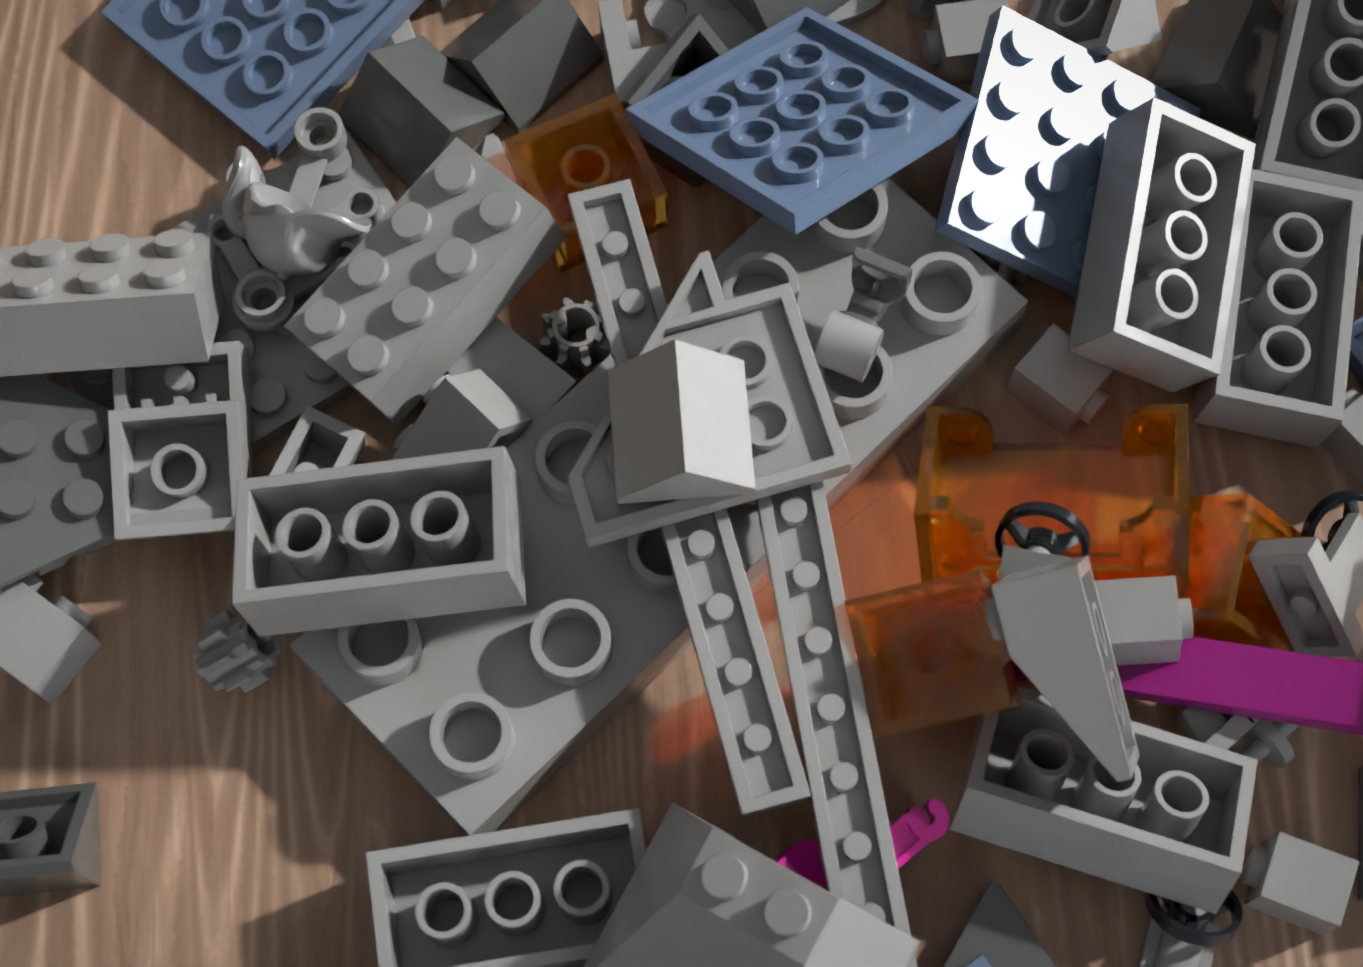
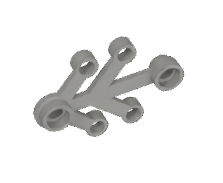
[206,107,383,331]

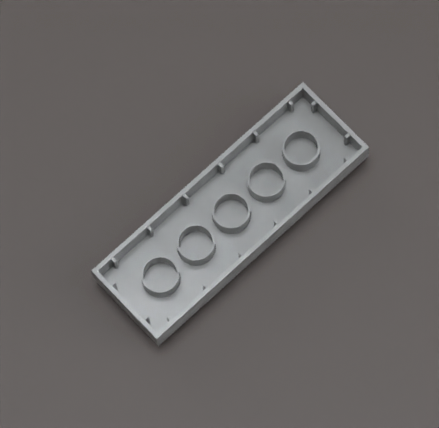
[289,177,1029,836]

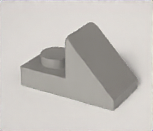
[597,0,668,135]

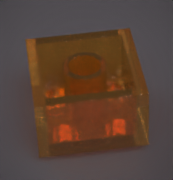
[503,93,669,273]
[844,569,1023,738]

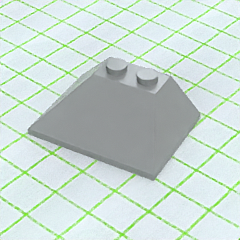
[584,803,921,967]

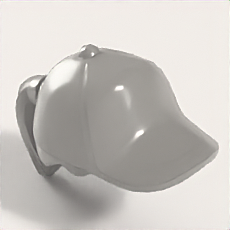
[222,146,372,280]

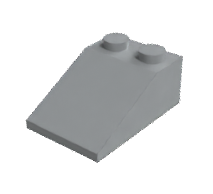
[985,555,1140,782]

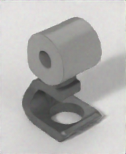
[814,247,912,383]

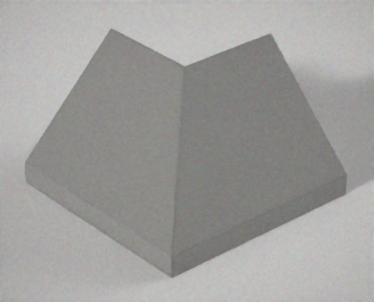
[1028,0,1162,56]

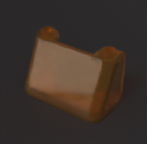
[914,404,1189,605]

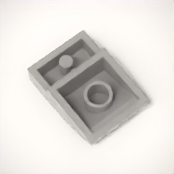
[108,341,252,541]

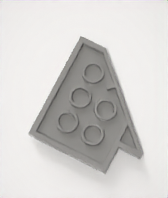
[568,250,852,548]

